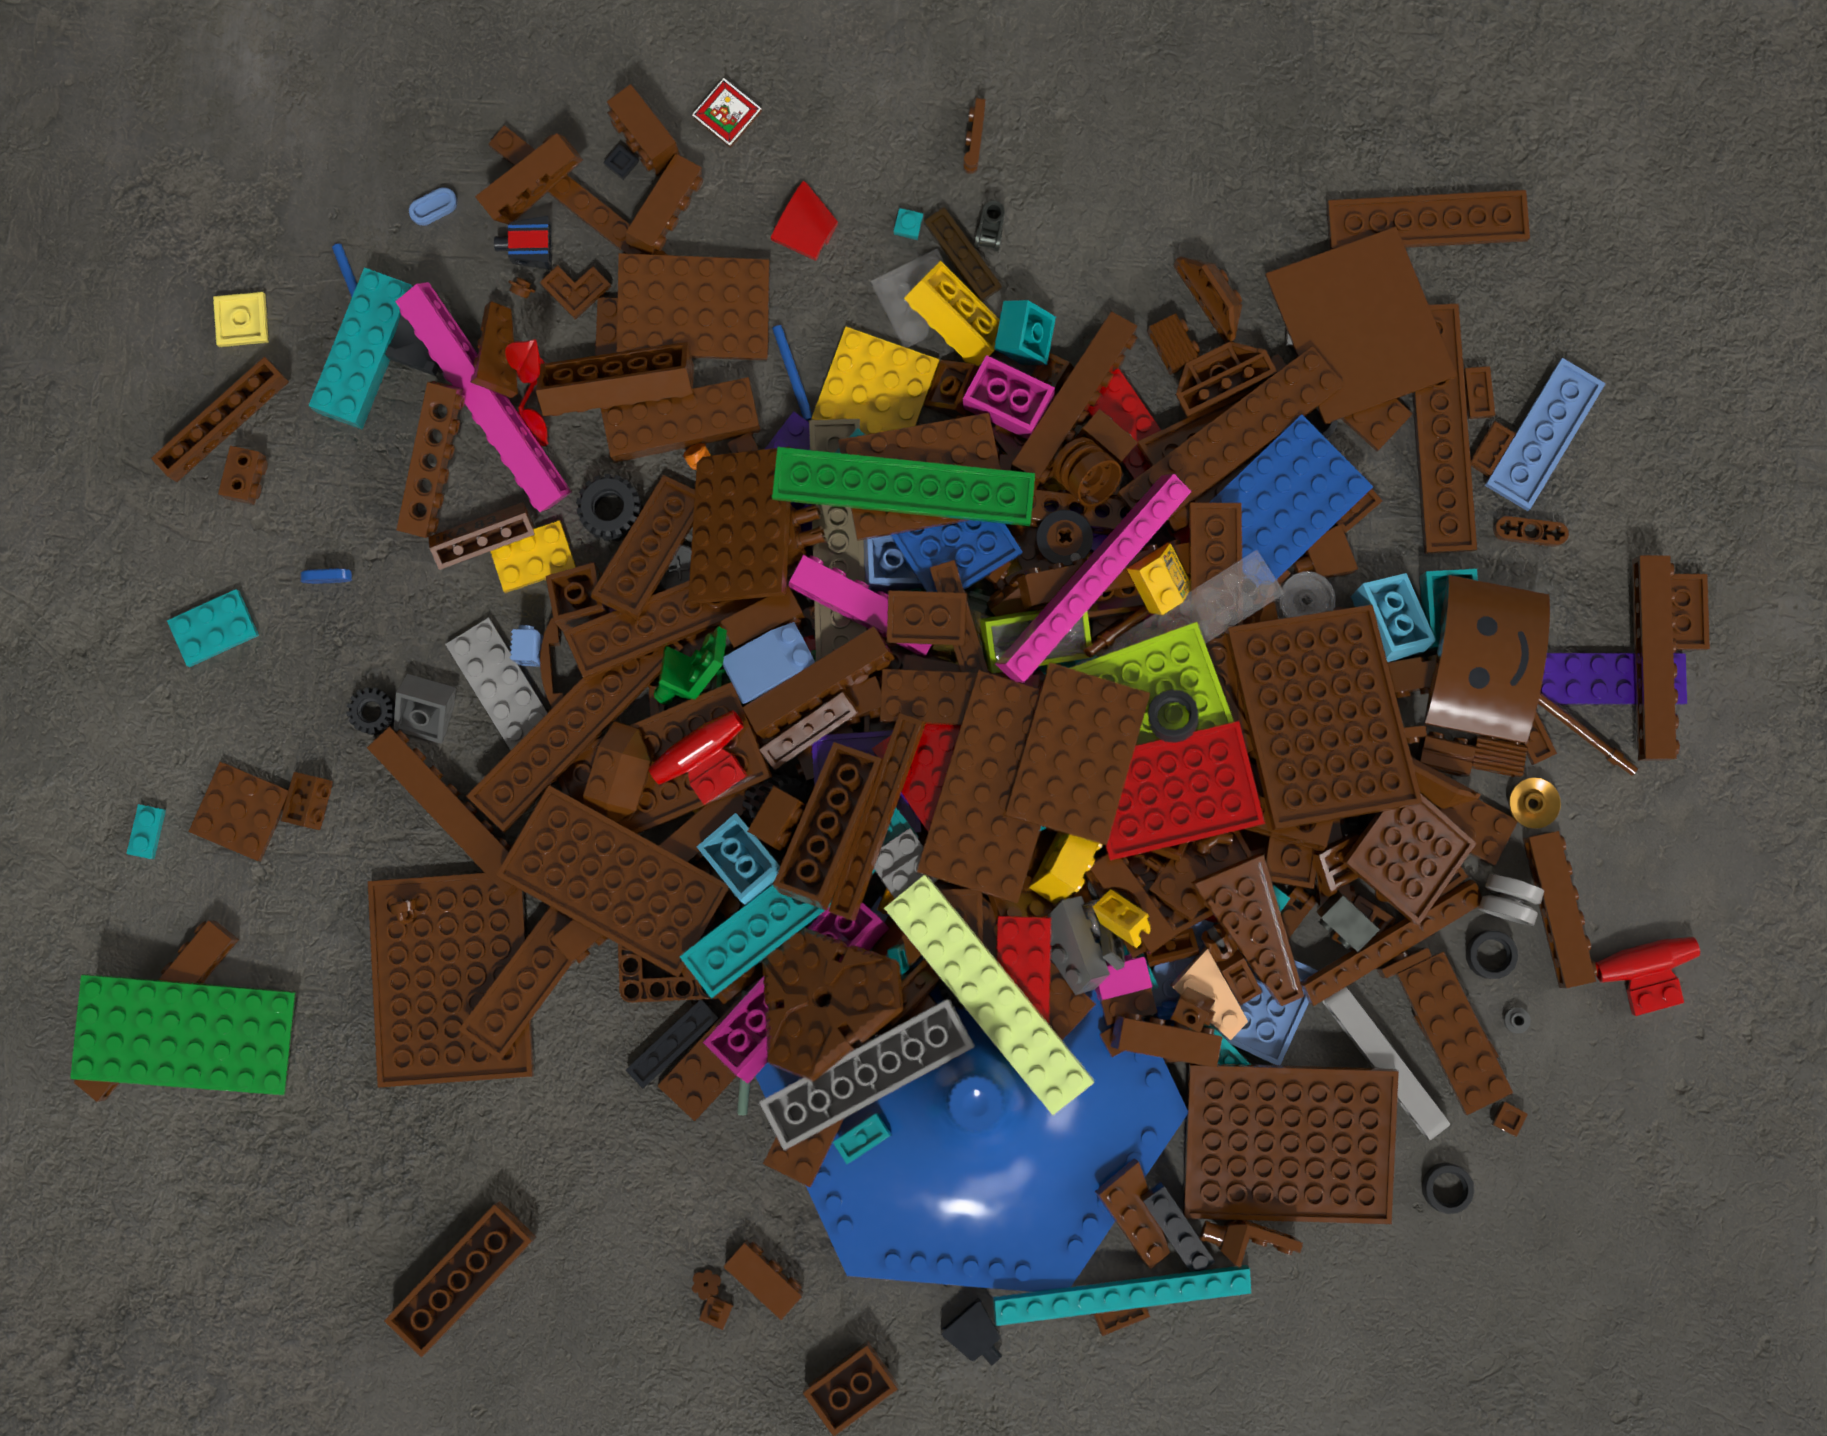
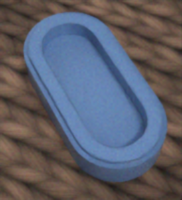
[409,187,457,226]

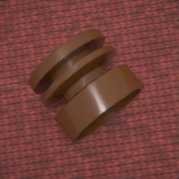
[1052,437,1122,506]

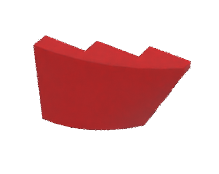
[770,181,838,261]

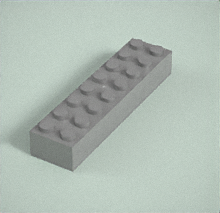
[759,1000,975,1150]

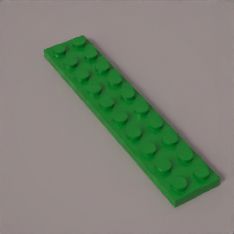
[772,447,1035,526]

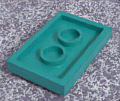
[167,589,259,667]

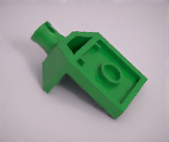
[654,626,727,705]

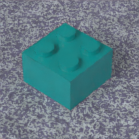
[994,300,1056,365]

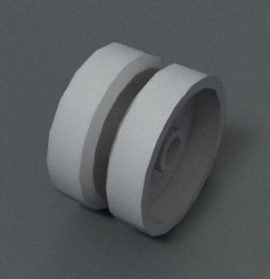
[1478,874,1544,926]

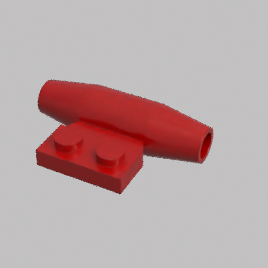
[648,710,747,805]
[1595,937,1700,1016]

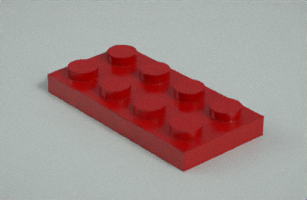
[997,916,1052,1024]

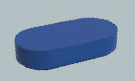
[301,569,352,584]

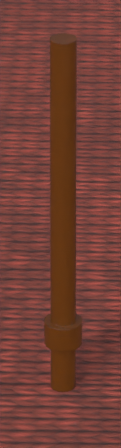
[1084,576,1190,657]
[1538,693,1638,776]

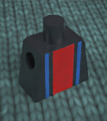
[494,216,552,269]

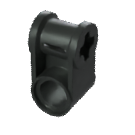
[974,200,1005,252]

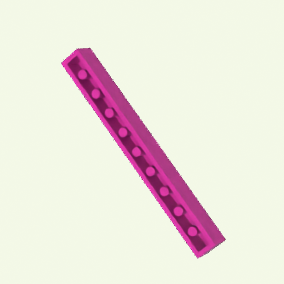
[395,282,572,512]
[995,474,1191,682]

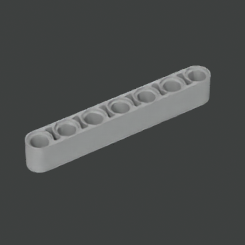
[1322,987,1450,1141]

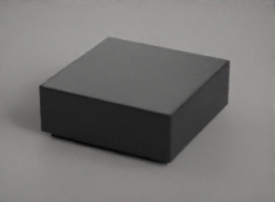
[603,144,639,180]

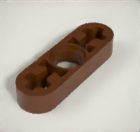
[1493,516,1569,547]

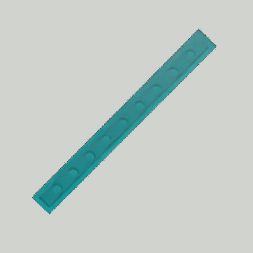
[993,1265,1251,1326]

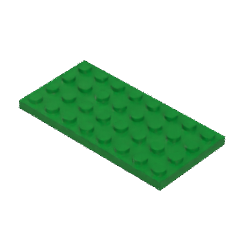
[70,974,296,1095]

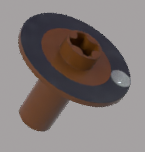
[1037,510,1093,566]

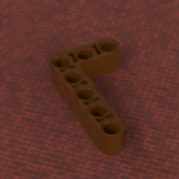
[618,944,747,1003]

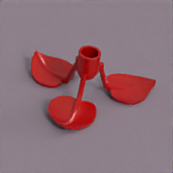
[505,339,549,446]

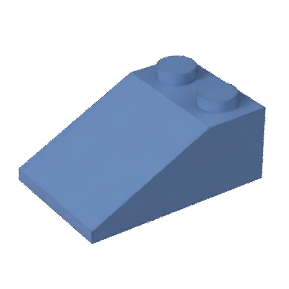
[864,535,923,592]
[723,622,815,704]

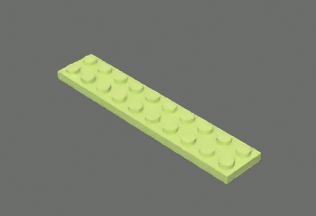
[884,875,1095,1115]

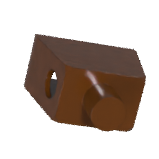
[1293,525,1358,581]

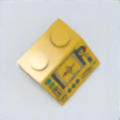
[1127,543,1190,615]

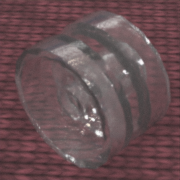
[1275,572,1336,619]

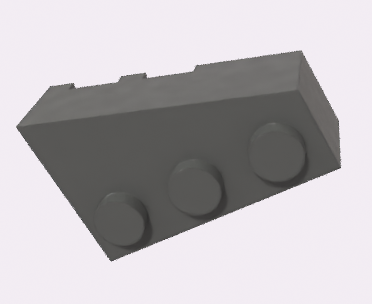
[1047,896,1110,995]

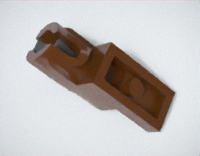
[1201,924,1262,1006]

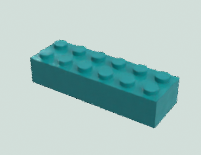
[308,267,413,430]

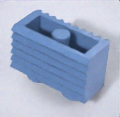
[510,625,543,667]

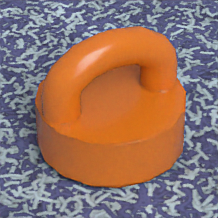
[683,443,711,470]

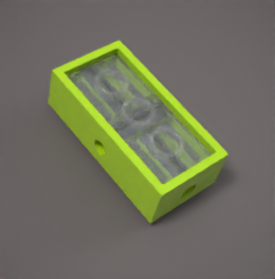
[980,609,1093,673]

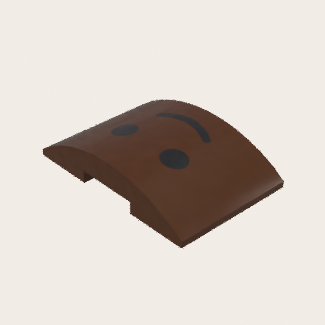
[1424,575,1550,744]

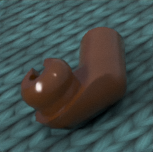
[1196,832,1233,855]

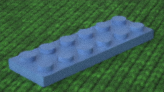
[1485,358,1606,511]

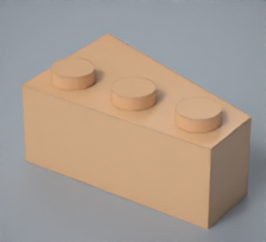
[1170,947,1248,1040]

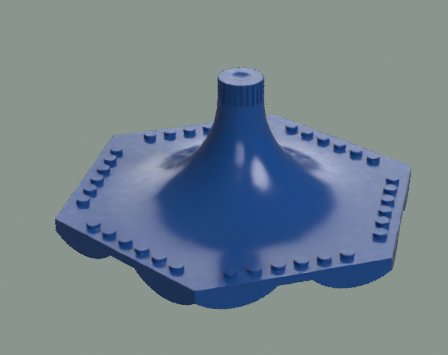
[756,897,1188,1292]

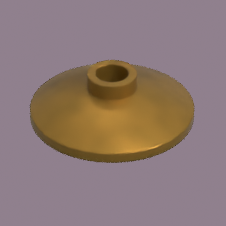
[1509,778,1561,829]

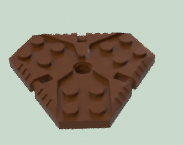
[762,927,903,1082]

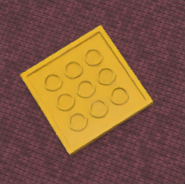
[811,326,939,435]

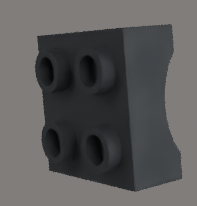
[385,315,440,376]

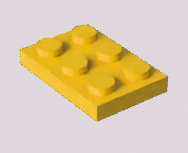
[490,521,576,593]

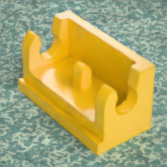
[1093,889,1150,948]

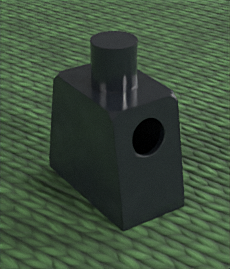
[941,1298,1003,1366]

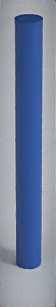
[332,244,357,297]
[772,325,813,421]

